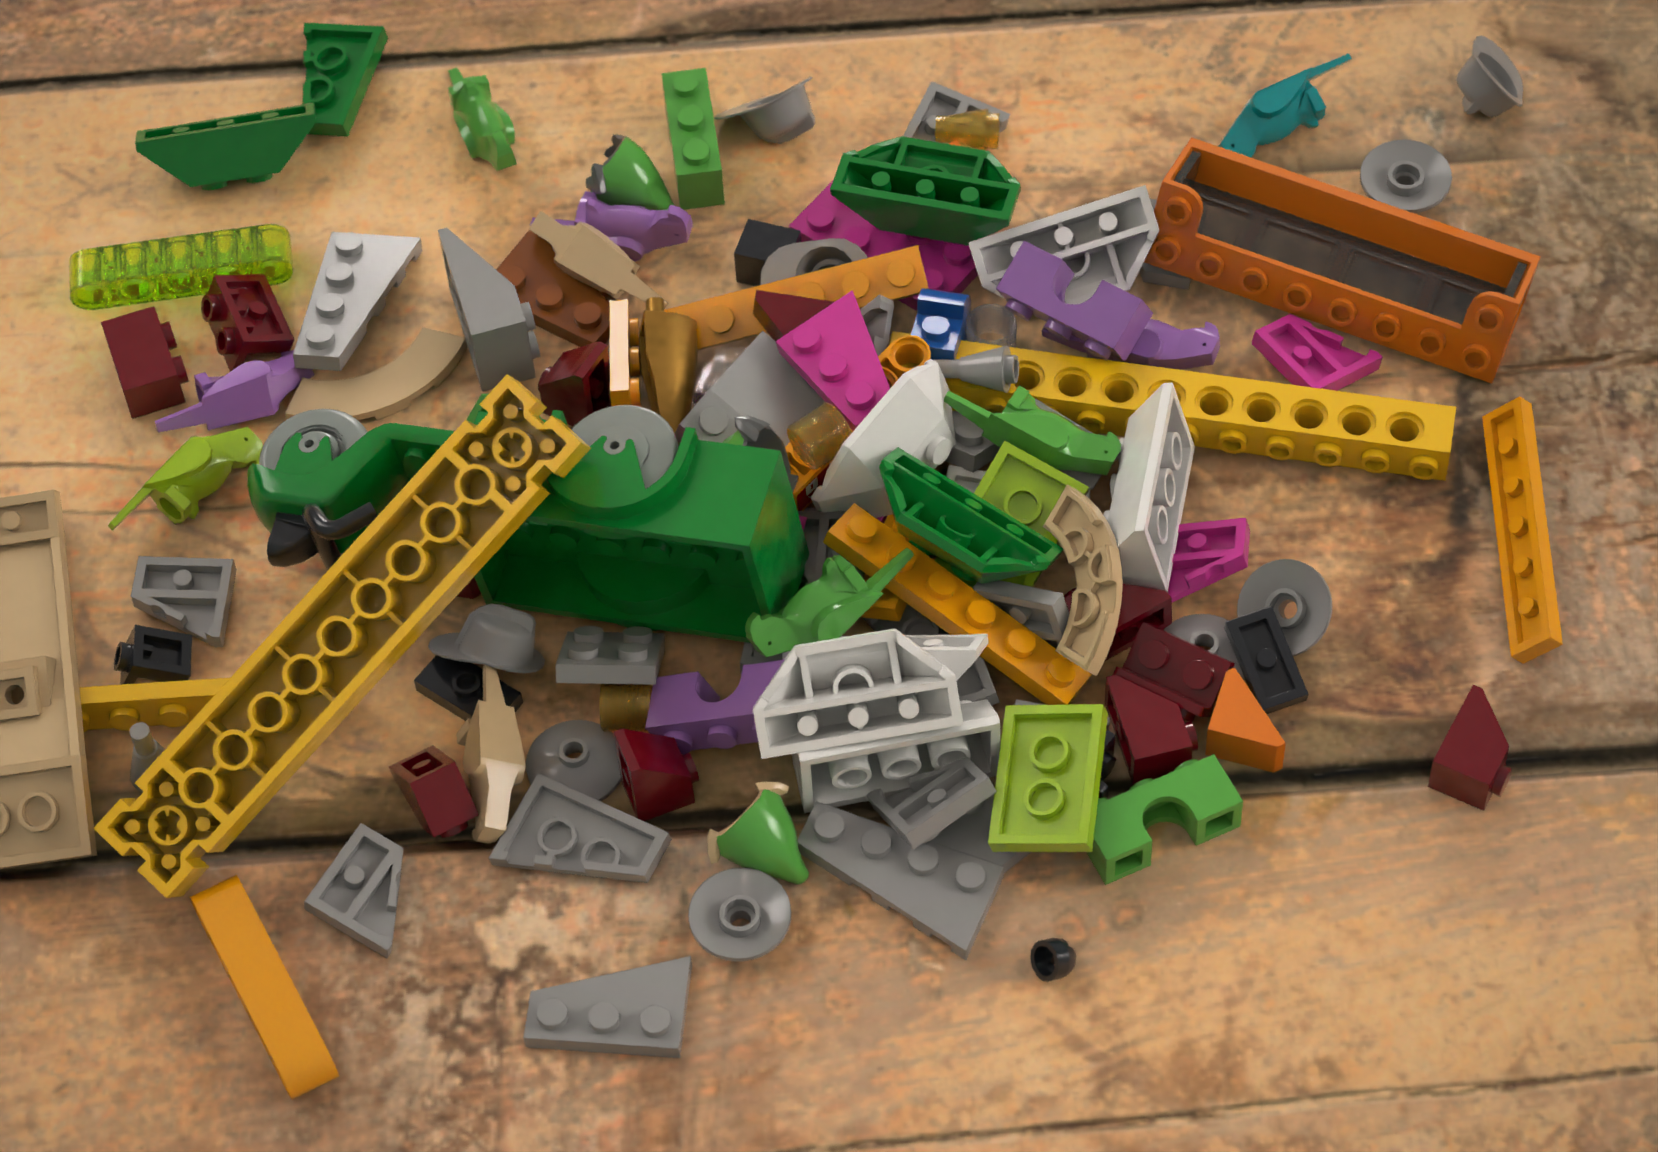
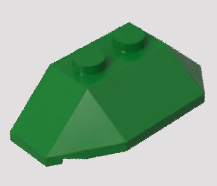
[135,102,316,190]
[830,136,1021,246]
[879,447,1063,584]

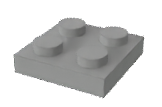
[556,626,665,685]

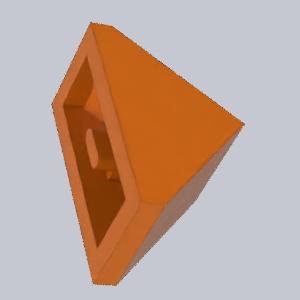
[1205,667,1286,773]

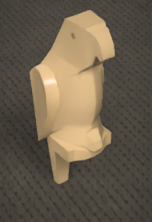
[529,211,668,309]
[456,665,526,843]

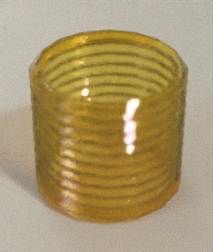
[787,402,852,470]
[600,684,653,733]

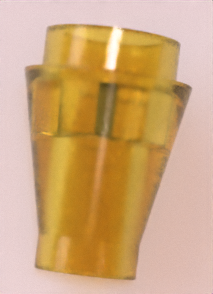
[935,108,1000,151]

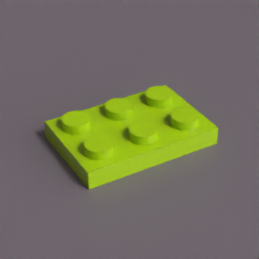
[935,440,1089,588]
[988,704,1108,852]

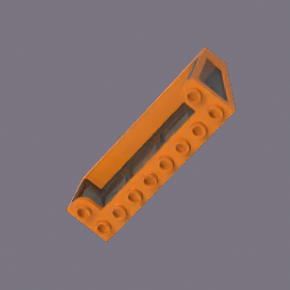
[1144,137,1541,384]

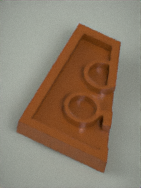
[496,230,610,347]

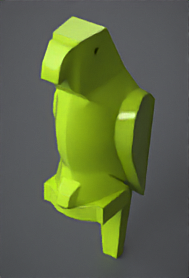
[108,426,263,531]

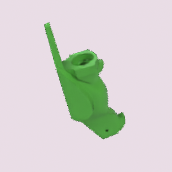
[448,68,517,171]
[944,385,1121,475]
[745,548,914,657]

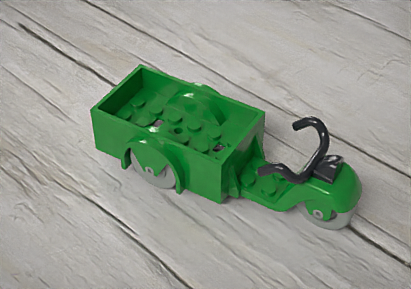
[247,405,810,643]

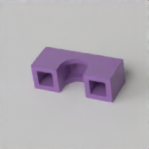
[996,241,1153,362]
[645,659,785,754]

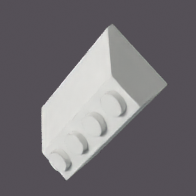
[1103,383,1195,592]
[792,699,1001,813]

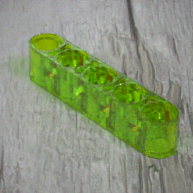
[69,224,293,310]

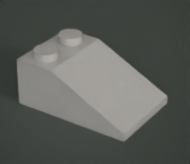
[438,228,540,392]
[675,331,826,446]

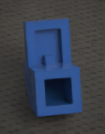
[911,288,971,359]

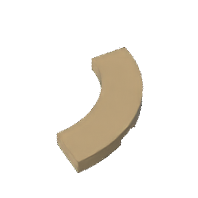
[285,327,467,420]
[1043,485,1123,676]

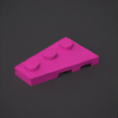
[775,290,890,431]

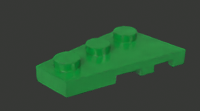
[303,22,388,137]

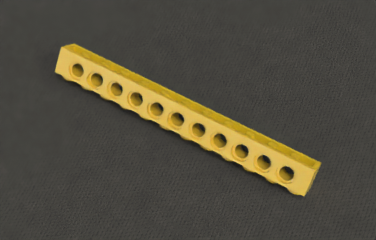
[889,331,1456,481]

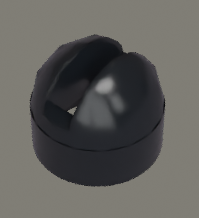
[1030,938,1076,981]

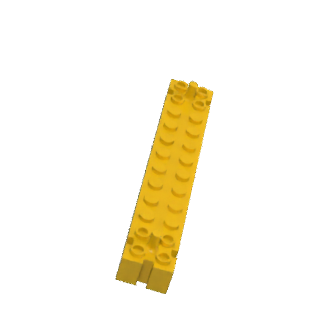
[93,374,591,898]

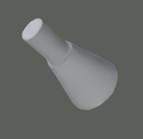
[932,345,1019,393]
[129,722,165,793]

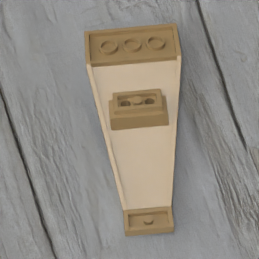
[0,490,97,870]

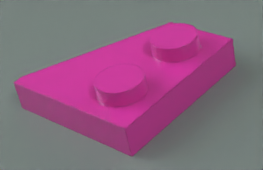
[1251,314,1383,391]
[1168,518,1250,603]

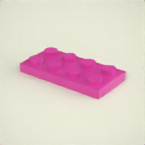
[789,180,978,311]

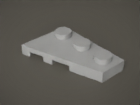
[523,956,692,1058]

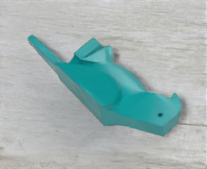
[1218,53,1352,157]

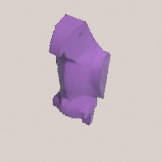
[530,191,693,262]
[1042,319,1220,370]
[155,350,314,433]

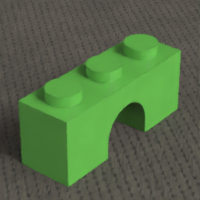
[661,68,725,210]
[1086,754,1243,885]

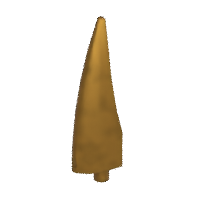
[638,297,697,446]

